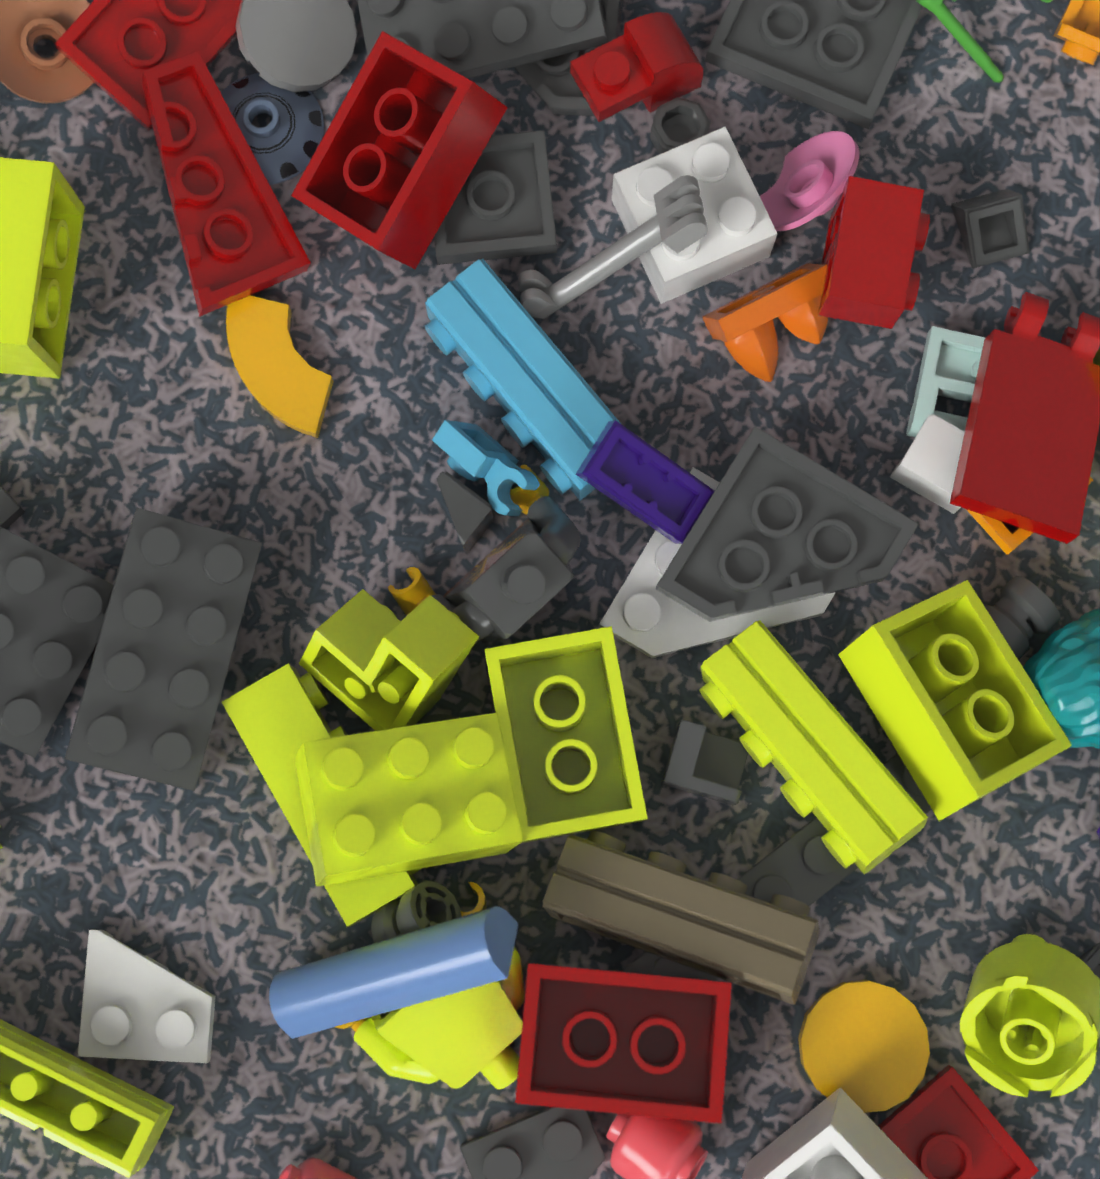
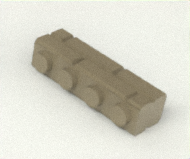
[542,831,820,1005]

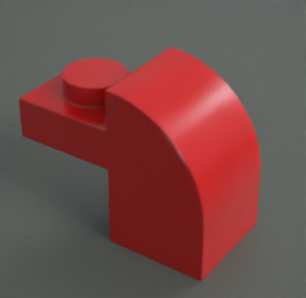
[570,12,704,122]

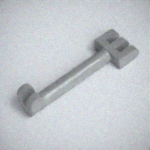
[518,175,708,319]

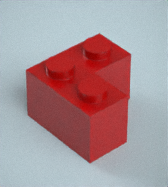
[818,176,930,329]

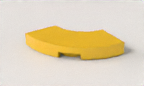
[226,295,334,438]

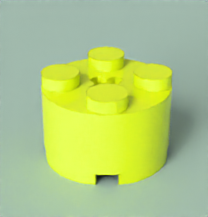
[960,934,1100,1097]

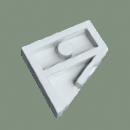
[78,929,215,1063]

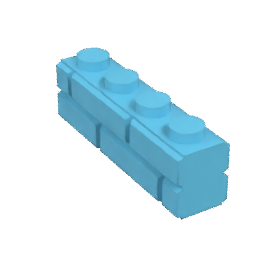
[425,258,622,501]

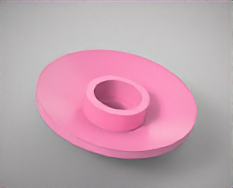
[760,131,860,232]

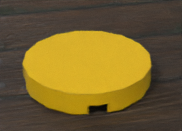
[798,980,930,1113]

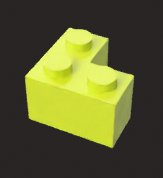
[299,589,479,731]

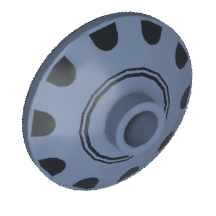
[221,73,324,185]

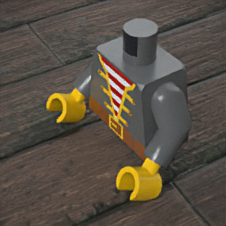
[388,465,581,644]

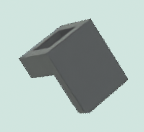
[661,720,748,806]

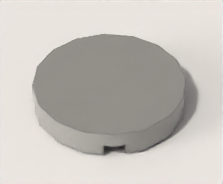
[235,0,357,92]

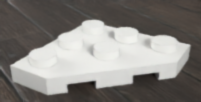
[599,467,836,658]

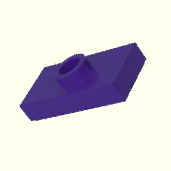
[576,420,715,544]

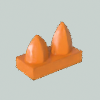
[702,263,828,382]

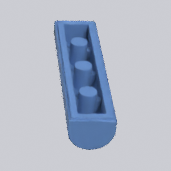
[269,906,518,1039]

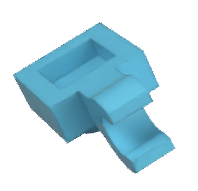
[432,420,540,516]

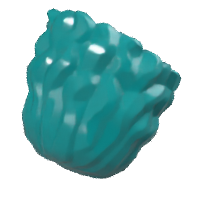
[1023,608,1100,749]

